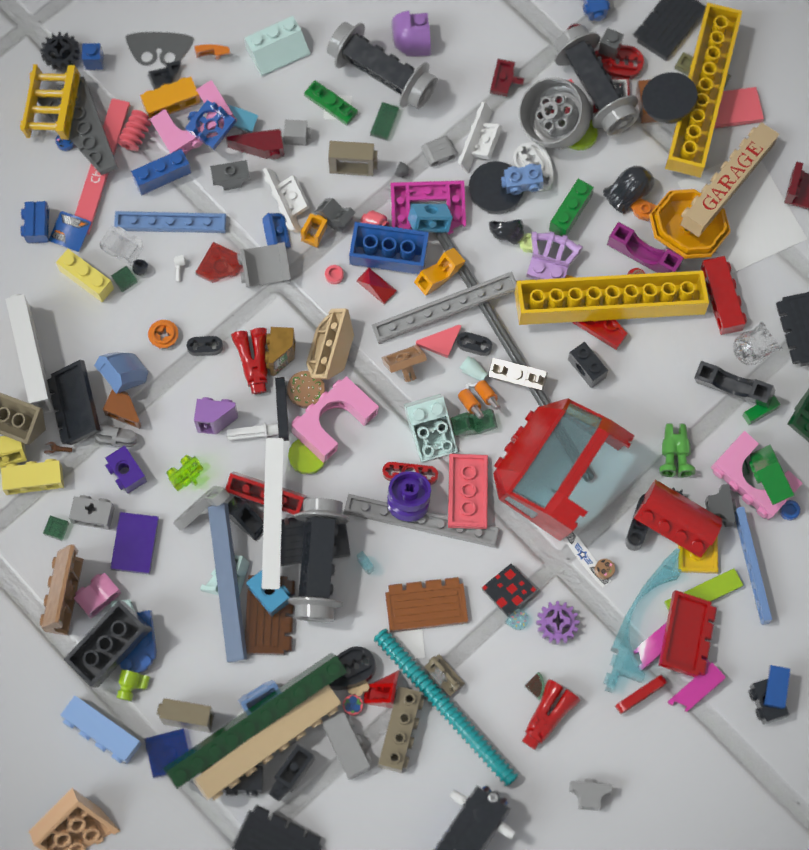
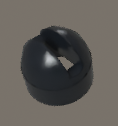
[132,259,148,276]

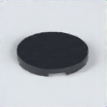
[642,72,698,123]
[469,161,523,214]

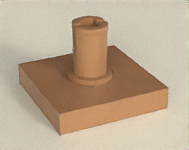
[382,345,427,382]

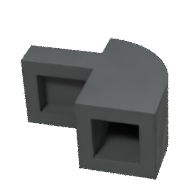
[314,198,356,232]

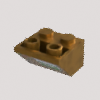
[265,327,296,376]

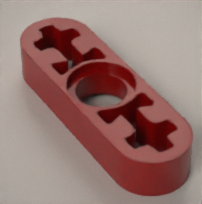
[382,462,438,485]
[615,674,668,715]

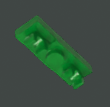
[304,80,358,126]

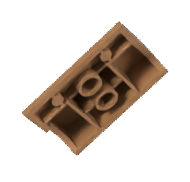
[40,544,84,635]

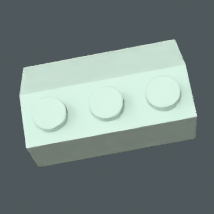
[245,16,310,77]

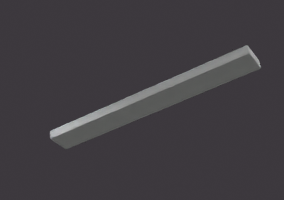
[372,271,516,344]
[344,494,500,548]

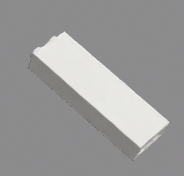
[5,294,54,414]

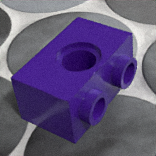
[105,445,147,494]

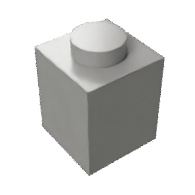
[284,120,311,145]

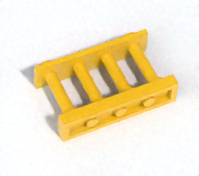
[20,64,81,140]

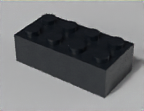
[63,600,152,688]

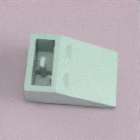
[403,394,458,462]

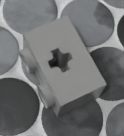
[69,495,115,530]

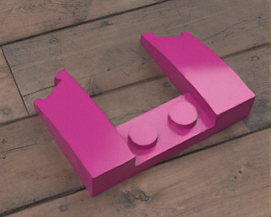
[391,180,466,235]
[633,622,726,712]

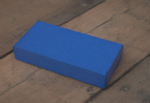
[764,665,791,709]

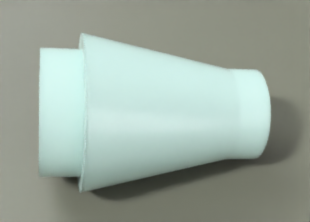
[459,356,488,381]

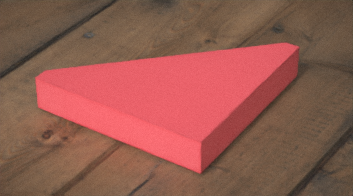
[416,325,461,358]

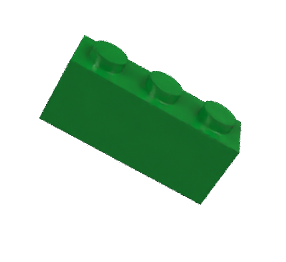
[549,178,594,236]

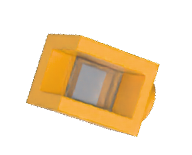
[301,213,327,248]

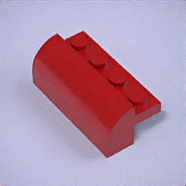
[634,479,722,558]

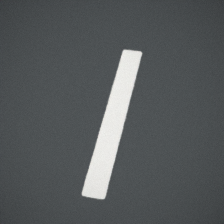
[262,438,283,589]

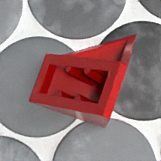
[363,670,400,708]

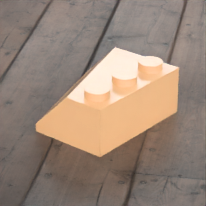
[29,788,120,850]

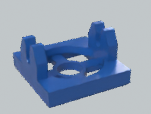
[185,100,237,150]

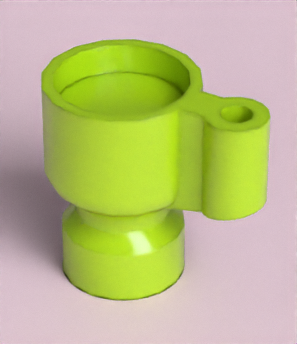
[116,670,150,701]

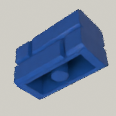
[21,201,49,243]

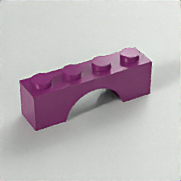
[607,222,683,273]

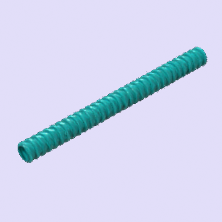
[374,629,519,787]

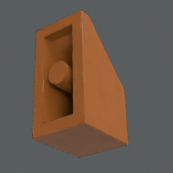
[103,389,142,429]

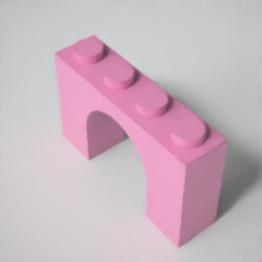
[150,80,237,155]
[291,376,379,463]
[710,431,803,520]

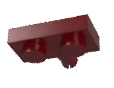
[490,59,524,97]

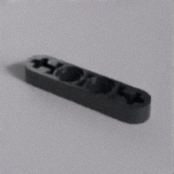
[275,377,289,441]

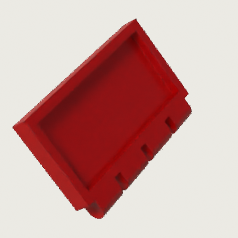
[658,590,717,677]

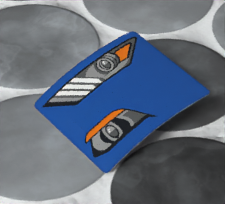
[49,211,91,252]

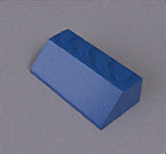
[349,222,429,274]

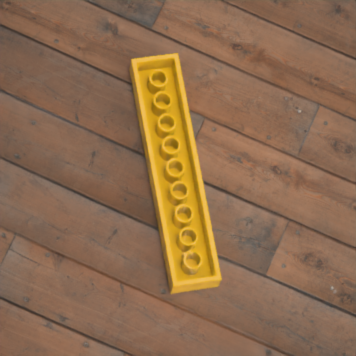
[665,2,742,178]
[514,271,709,325]

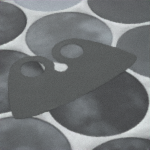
[125,32,194,66]

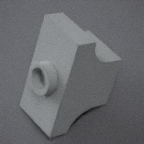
[569,779,612,811]

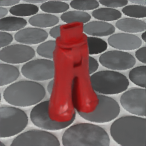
[231,328,268,394]
[522,679,581,750]

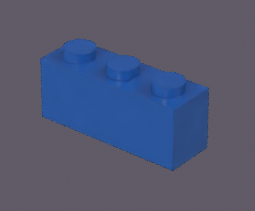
[131,149,191,195]

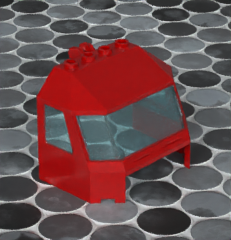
[493,398,635,541]

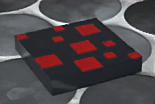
[481,563,537,617]

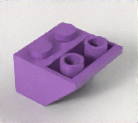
[194,397,238,434]

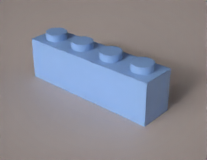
[60,696,142,764]

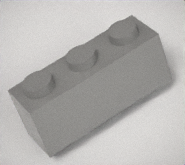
[322,712,372,780]

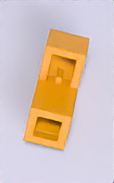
[414,248,466,296]

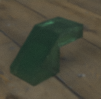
[450,409,498,437]

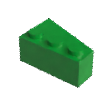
[749,444,794,505]

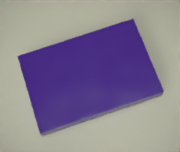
[110,512,159,575]

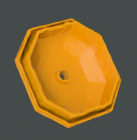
[649,189,731,259]

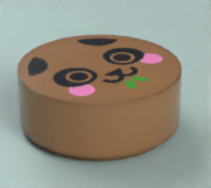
[594,559,615,579]

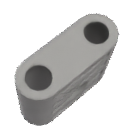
[421,136,457,167]

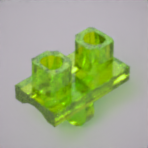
[166,455,204,491]

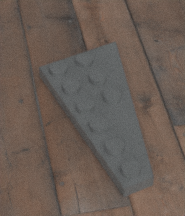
[37,76,118,175]

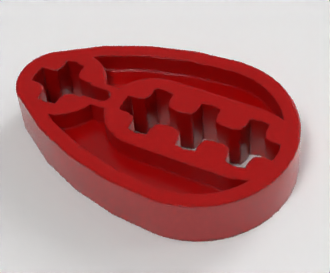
[595,45,644,80]

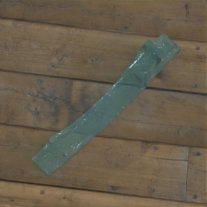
[603,548,681,693]

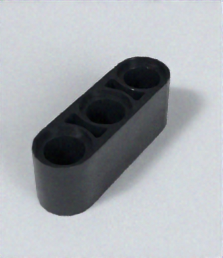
[625,494,649,551]

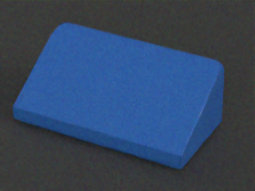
[262,213,291,249]

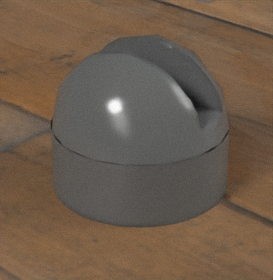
[394,161,409,178]

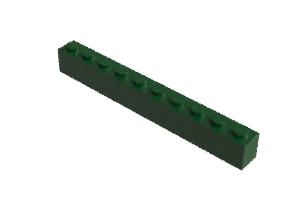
[163,653,347,789]

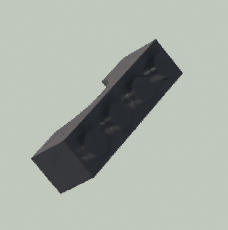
[694,361,776,408]

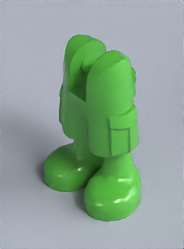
[659,423,696,478]

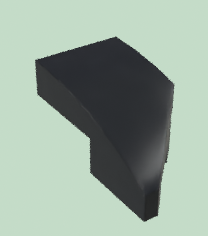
[148,60,181,90]

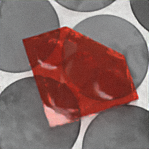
[195,242,243,283]

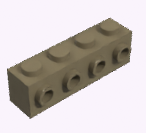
[378,686,424,773]

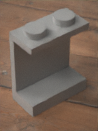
[237,242,291,287]

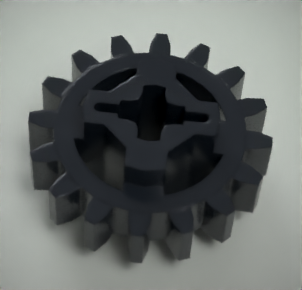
[40,32,80,71]

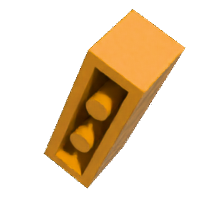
[140,76,201,122]

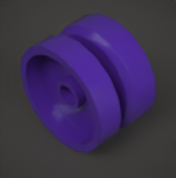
[387,471,431,522]

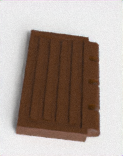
[245,575,295,655]

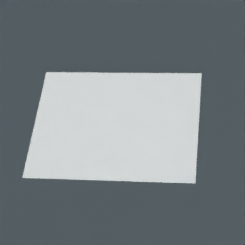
[677,159,807,274]

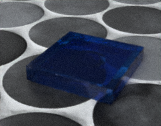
[144,728,189,778]

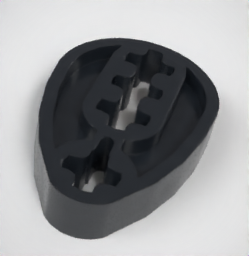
[329,646,376,690]

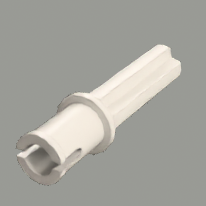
[227,423,278,440]

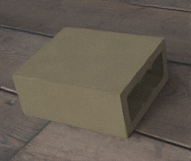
[157,698,215,733]

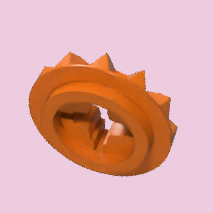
[148,320,178,349]

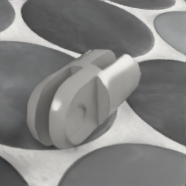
[95,424,137,448]

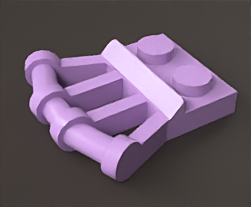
[526,231,583,280]

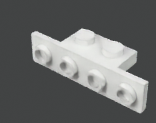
[458,102,502,173]
[263,167,310,234]

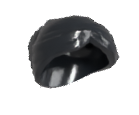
[489,219,524,244]

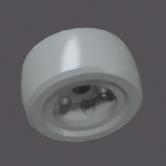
[519,78,591,149]

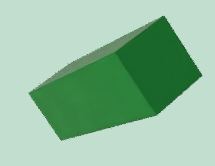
[742,395,781,425]

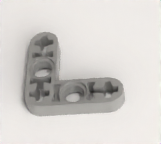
[173,486,230,531]

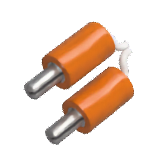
[458,380,501,419]

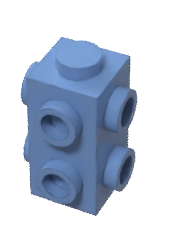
[501,164,544,195]

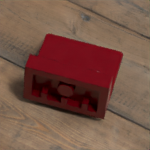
[784,161,809,210]

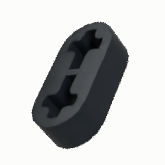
[457,332,492,356]
[186,336,223,356]

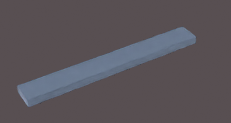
[208,503,247,663]

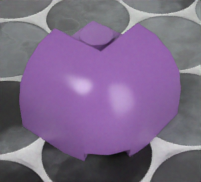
[392,10,431,57]

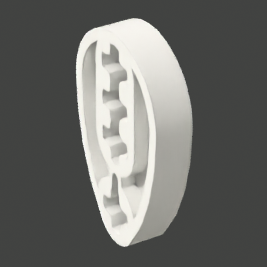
[513,142,553,191]

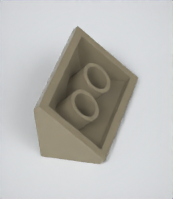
[0,393,46,445]

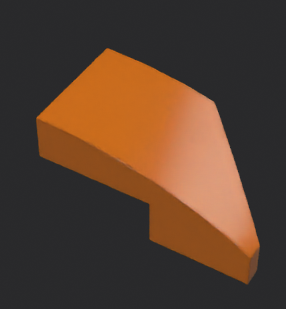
[194,44,230,60]

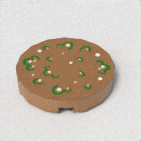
[287,371,325,408]

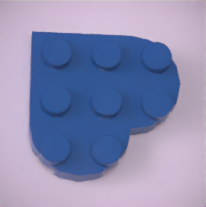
[120,610,156,673]

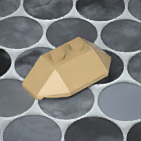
[306,308,354,380]

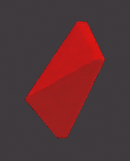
[356,268,397,304]

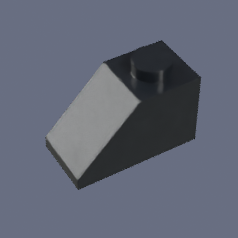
[228,496,264,540]

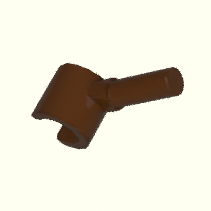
[44,442,72,454]

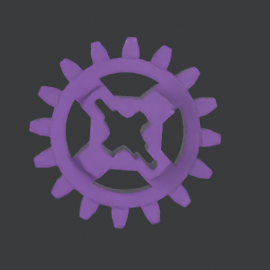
[536,601,579,645]

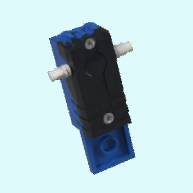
[433,785,516,850]

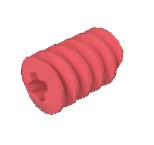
[117,110,152,151]

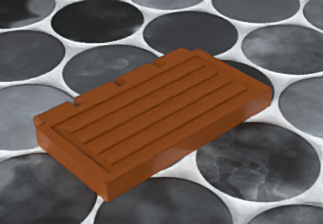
[385,577,468,632]

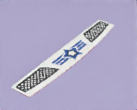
[564,531,611,588]

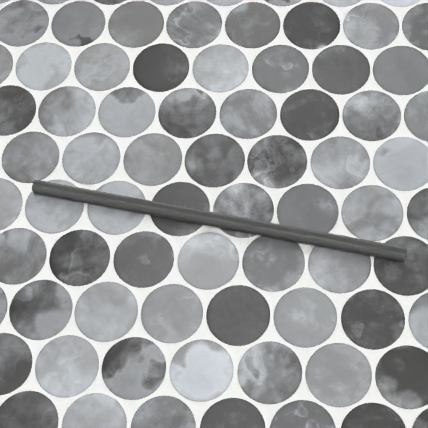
[436,232,594,482]

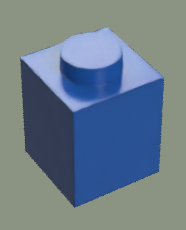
[82,43,103,70]

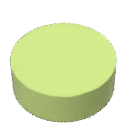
[520,233,538,253]

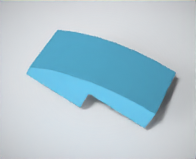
[228,105,258,133]

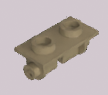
[424,654,465,697]

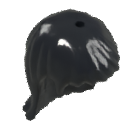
[603,166,654,214]

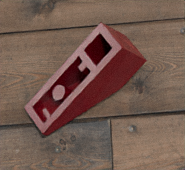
[226,129,284,160]

